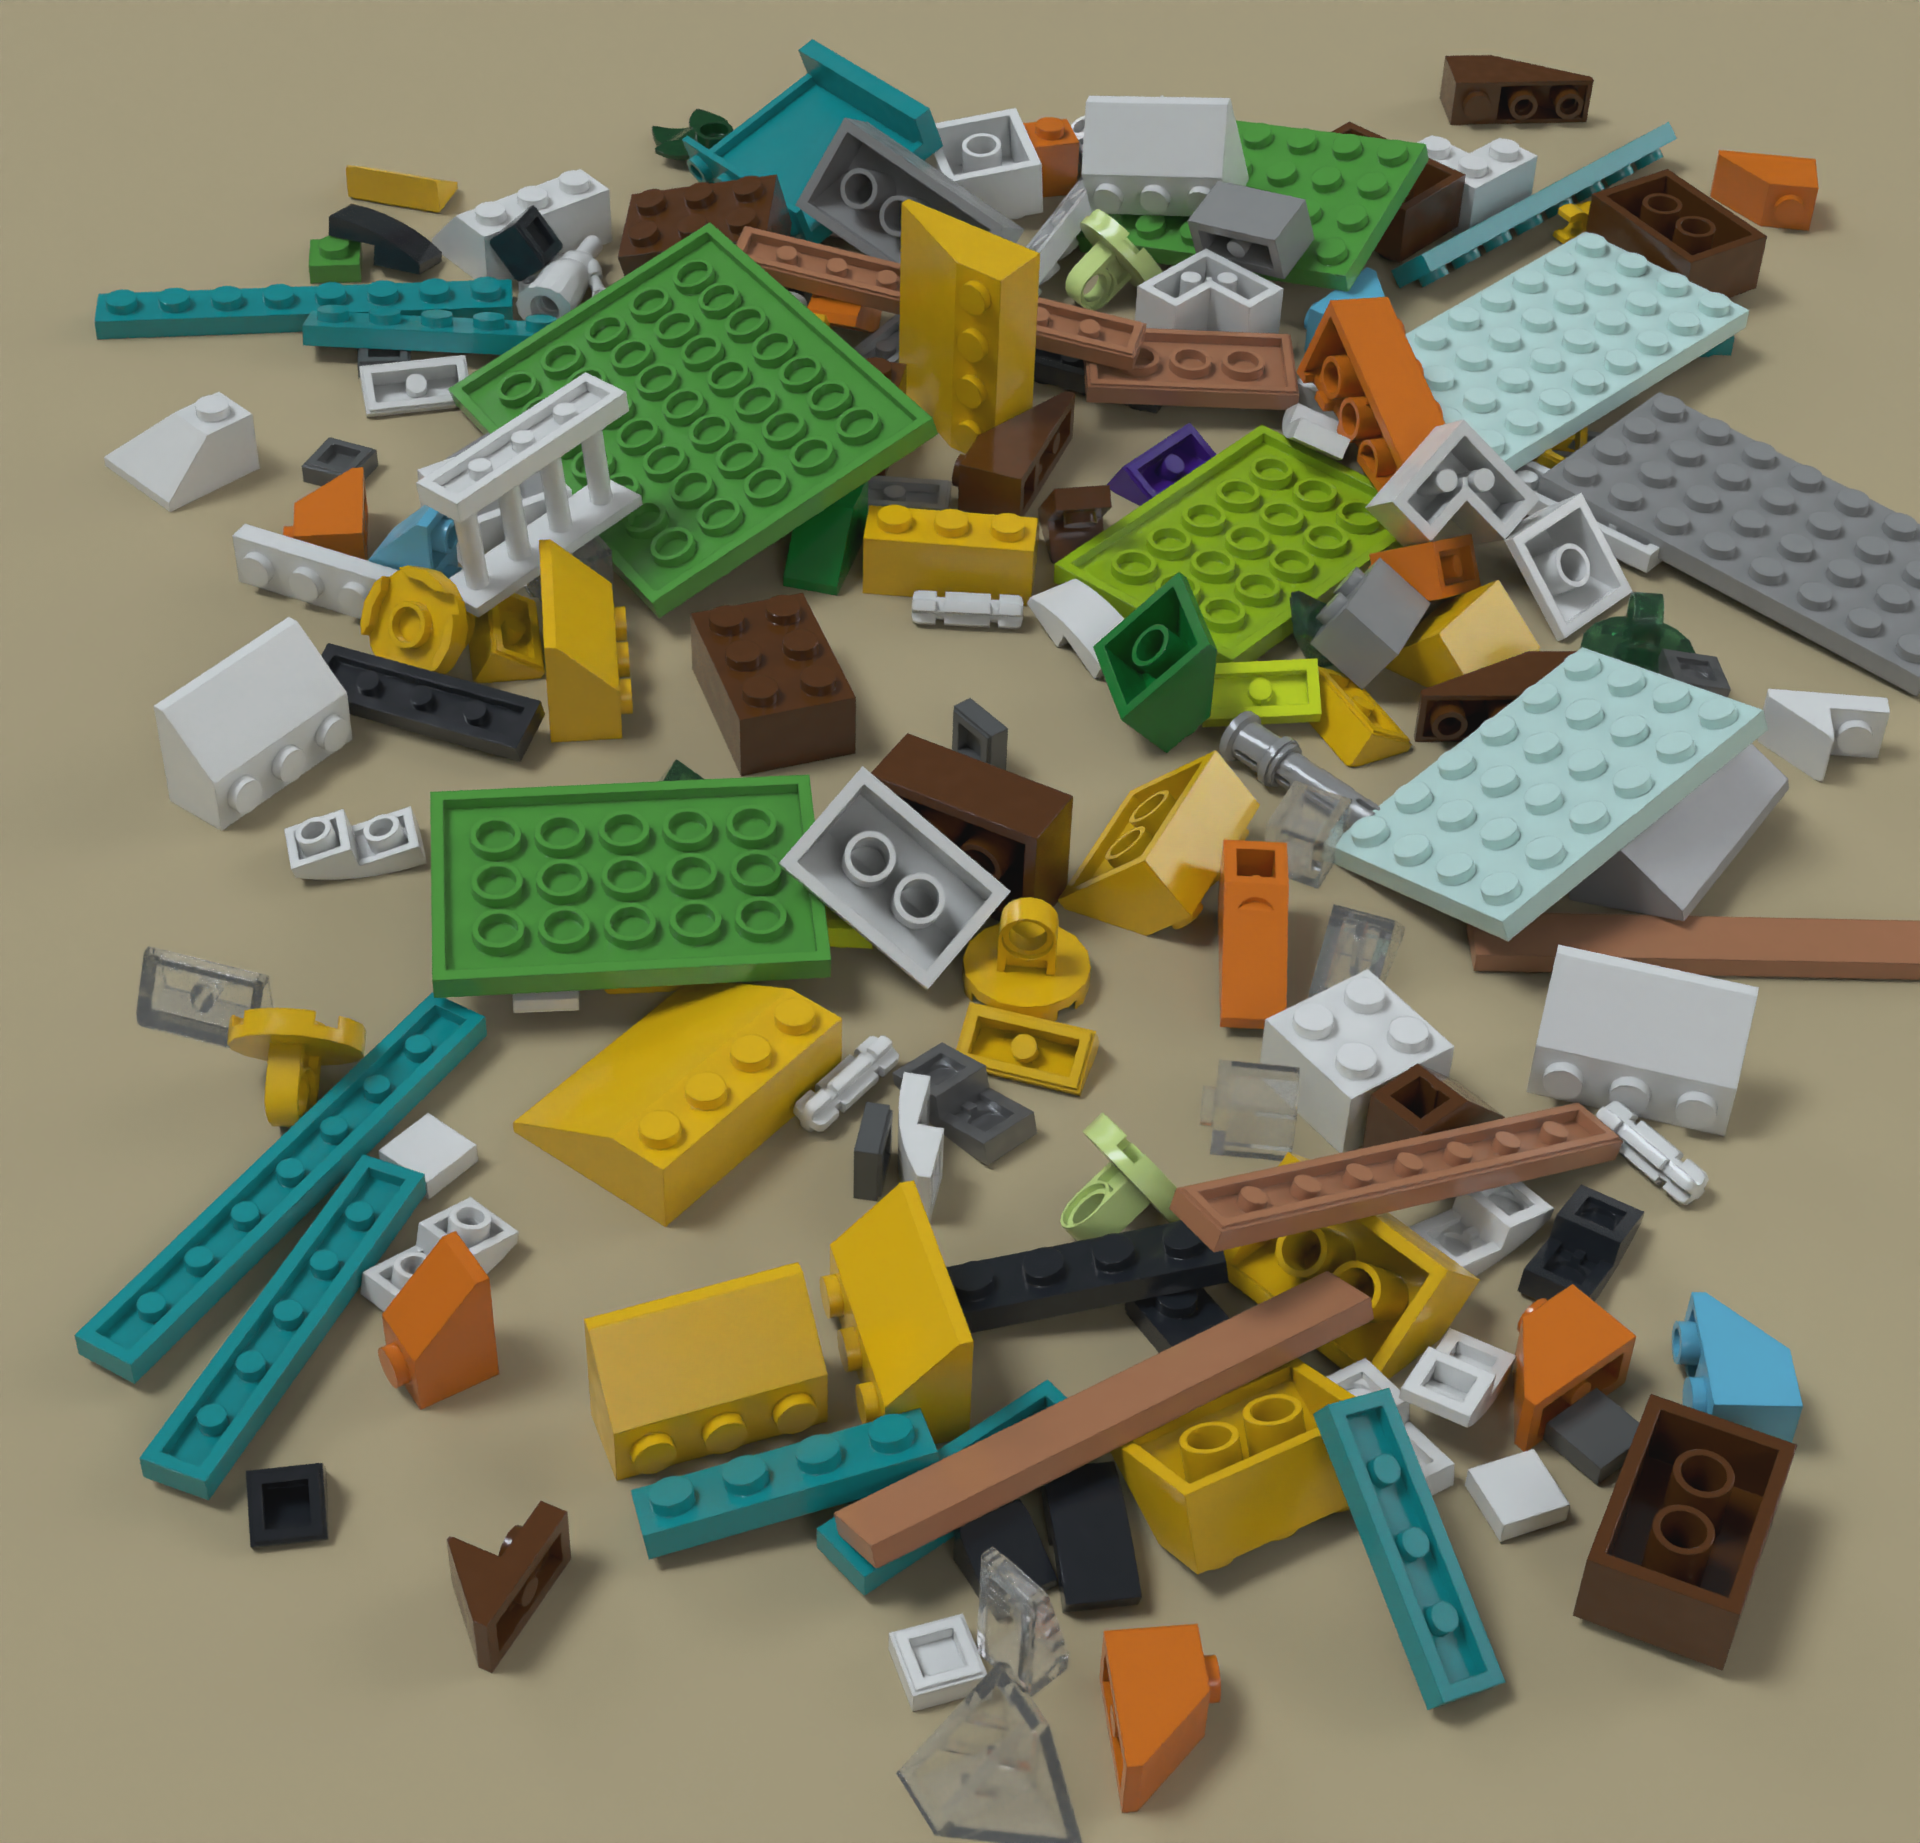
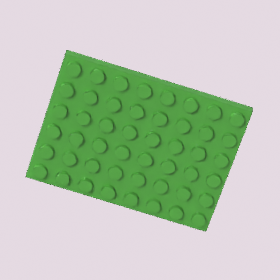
[448,222,938,618]

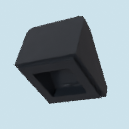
[489,205,563,282]
[246,1463,329,1548]
[953,1499,1057,1615]

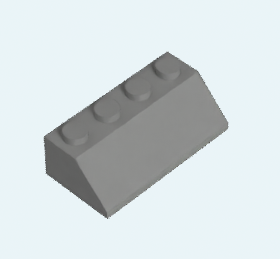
[795,118,1025,264]
[1569,743,1789,921]

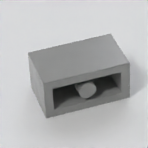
[1187,181,1315,279]
[1310,558,1431,689]

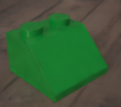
[1093,572,1217,753]

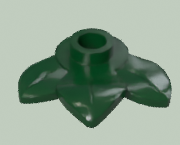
[652,109,733,160]

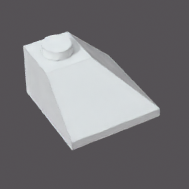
[104,392,260,512]
[1505,493,1633,641]

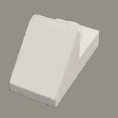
[1757,689,1890,782]

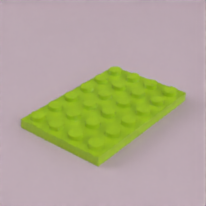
[1053,425,1411,663]

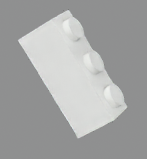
[1081,96,1249,216]
[432,169,612,280]
[154,617,353,831]
[778,766,1011,990]
[1527,945,1759,1136]

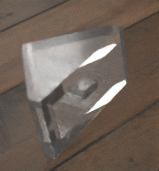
[1308,904,1405,998]

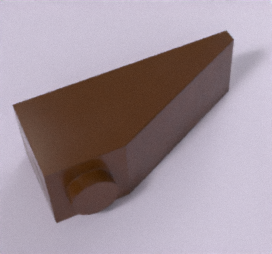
[952,391,1075,517]

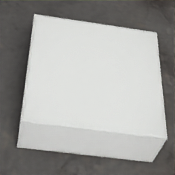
[379,1113,478,1199]
[1465,1449,1570,1542]
[888,1614,988,1712]

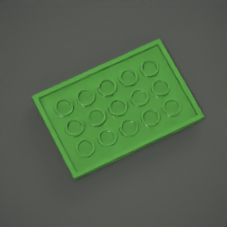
[1076,121,1429,292]
[430,775,831,998]

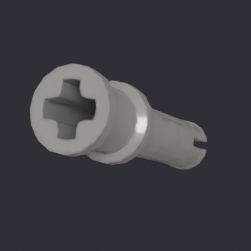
[1219,711,1380,830]

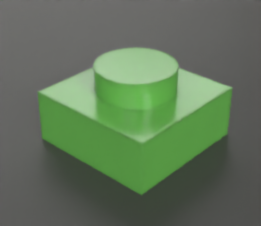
[308,236,363,284]

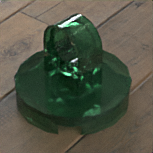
[1580,592,1696,674]

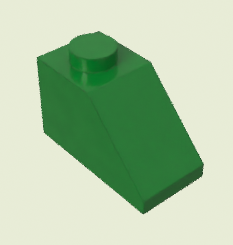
[783,481,868,596]

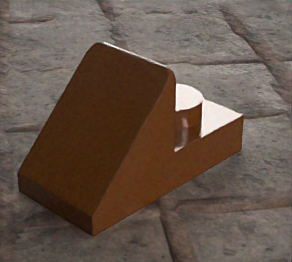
[1038,485,1112,564]
[446,1501,572,1673]

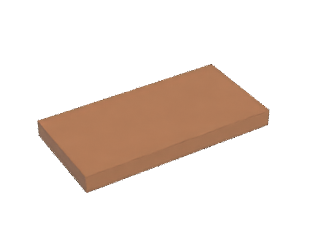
[1083,328,1299,410]

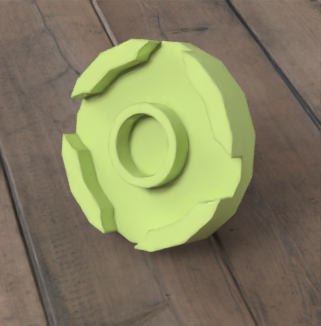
[1065,209,1162,311]
[1060,1112,1180,1241]

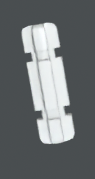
[912,590,1023,629]
[793,1036,899,1132]
[1596,1101,1709,1205]

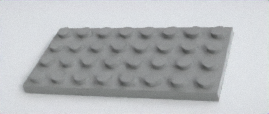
[1537,392,1920,697]

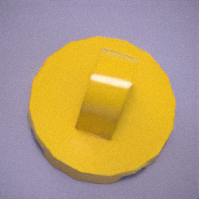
[360,565,475,675]
[962,897,1091,1021]
[227,1008,366,1127]

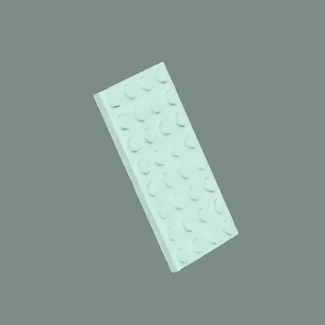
[1405,231,1749,471]

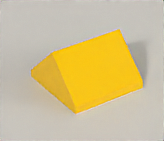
[1385,579,1540,688]

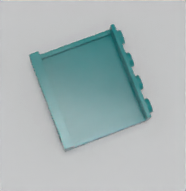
[682,39,943,244]

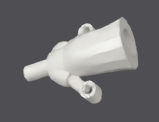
[515,235,606,320]

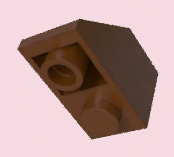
[1362,1063,1505,1148]

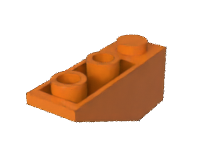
[1218,839,1289,1029]

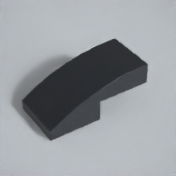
[329,204,442,275]
[1518,1184,1645,1302]
[1041,1461,1142,1613]

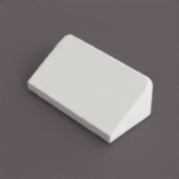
[359,355,469,418]

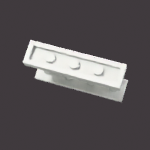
[416,372,643,618]

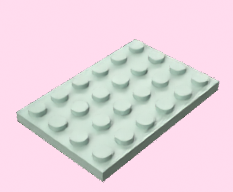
[1329,647,1768,941]

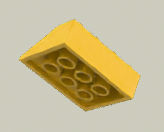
[899,199,1040,454]
[513,983,842,1227]

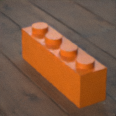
[1296,297,1446,492]

